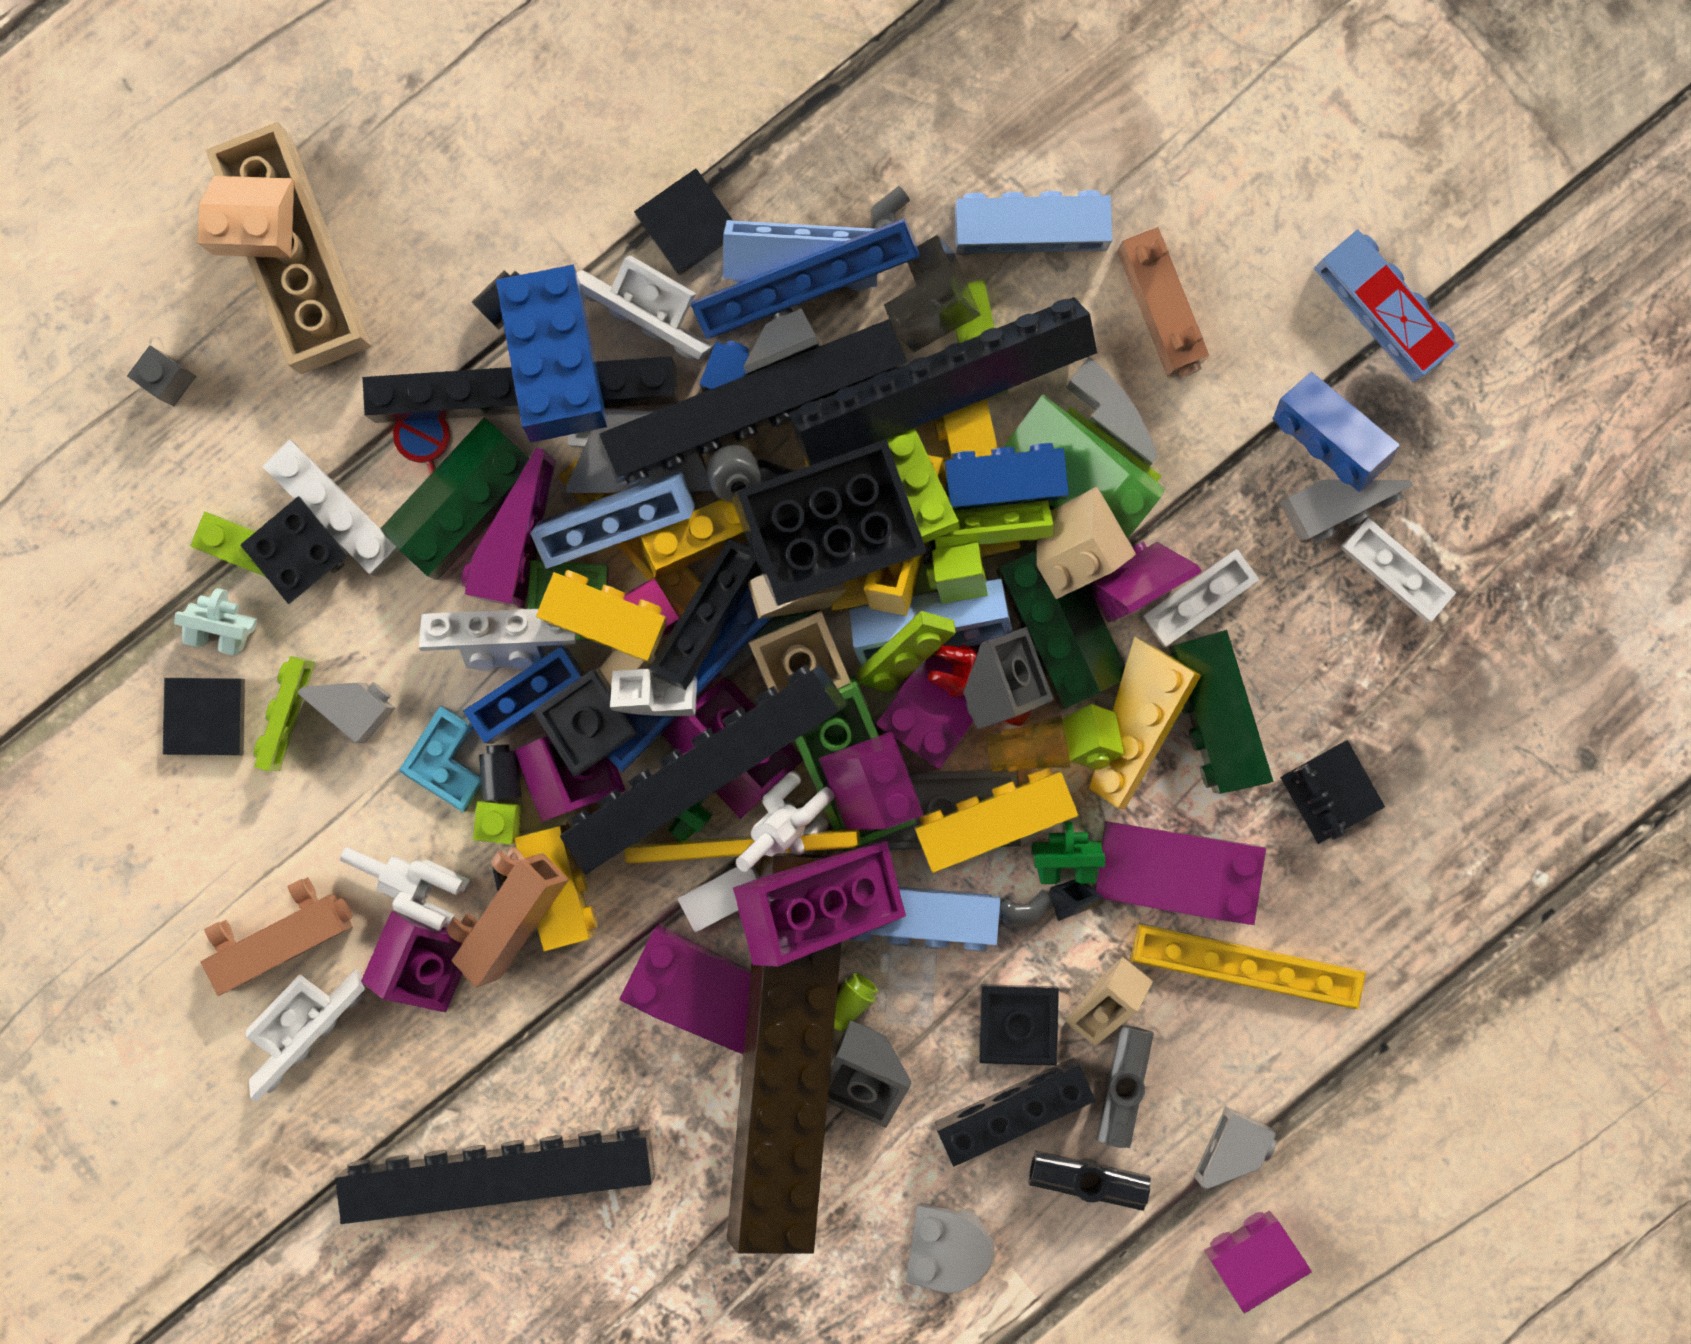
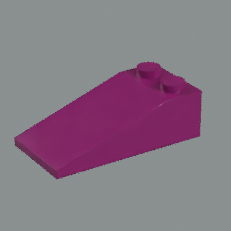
[461,448,556,609]
[1087,541,1202,623]
[875,644,981,769]
[1095,821,1266,926]
[733,841,906,966]
[619,924,751,1055]

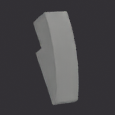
[1066,357,1158,466]

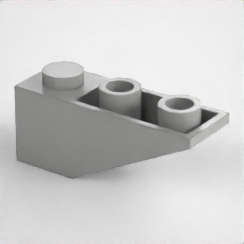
[1280,480,1413,544]

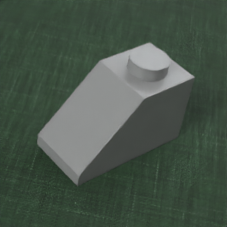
[297,682,395,743]
[1194,1106,1276,1189]

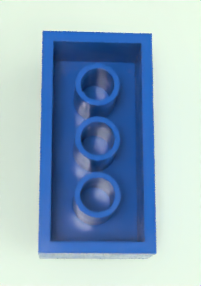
[496,264,608,443]

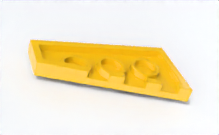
[1089,636,1201,809]

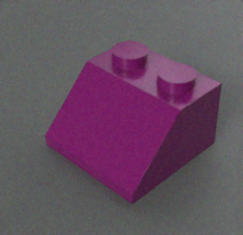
[819,731,923,829]
[514,736,626,822]
[361,910,462,1013]
[1204,1210,1312,1314]

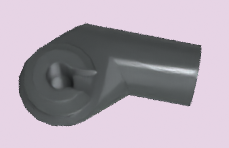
[870,186,910,229]
[999,889,1053,927]

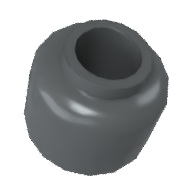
[707,444,761,503]

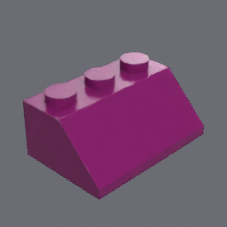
[661,677,803,819]

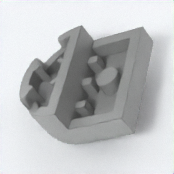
[906,1203,994,1293]

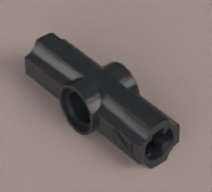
[1028,1150,1151,1211]

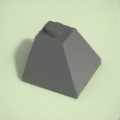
[743,308,819,375]
[964,627,1053,729]
[828,1020,911,1128]

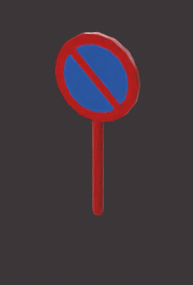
[393,418,450,474]

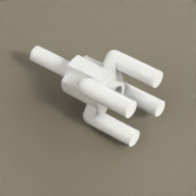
[736,771,834,872]
[340,847,471,931]

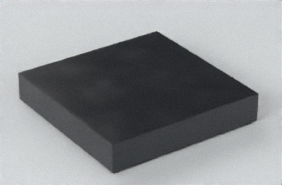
[634,168,733,276]
[533,667,641,777]
[163,678,245,755]
[979,984,1059,1066]

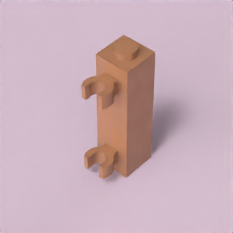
[1117,227,1210,378]
[446,847,569,988]
[200,877,353,996]

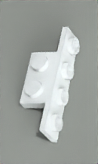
[577,256,713,360]
[419,609,576,671]
[246,968,365,1102]

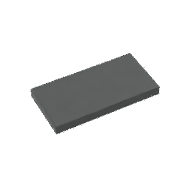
[866,769,1021,850]

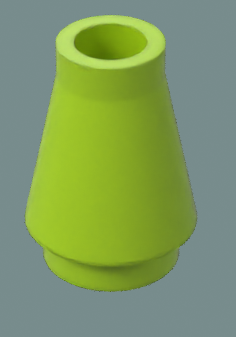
[834,972,878,1032]

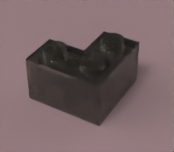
[884,235,981,352]

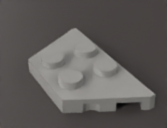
[566,414,713,493]

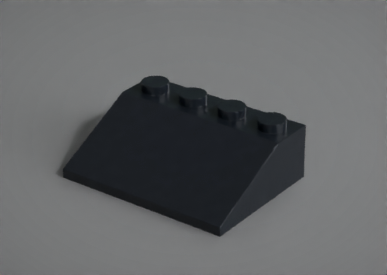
[731,439,927,606]

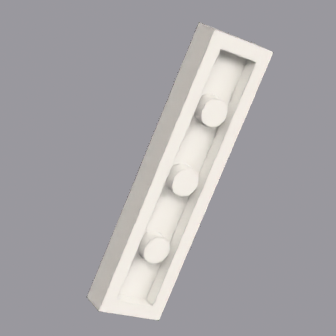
[262,440,399,575]

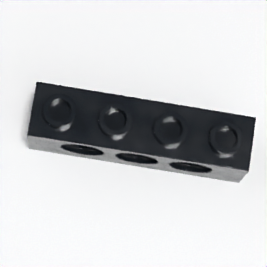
[935,1057,1096,1167]

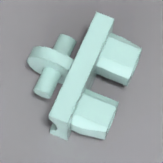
[174,588,257,656]

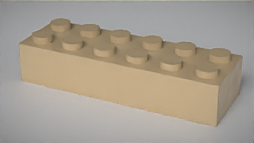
[205,122,373,374]

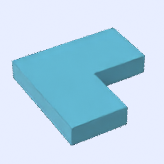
[398,706,482,812]

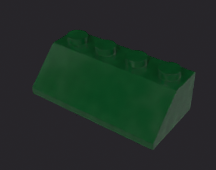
[381,417,530,580]
[996,550,1125,709]
[1168,630,1274,794]

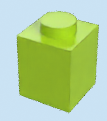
[927,542,988,604]
[1062,704,1124,770]
[473,800,524,845]

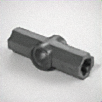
[1096,1025,1154,1148]

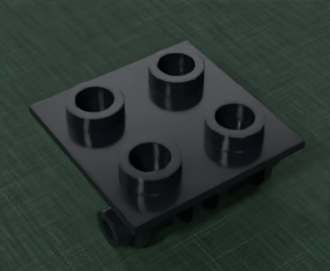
[240,496,348,604]
[1280,740,1385,844]

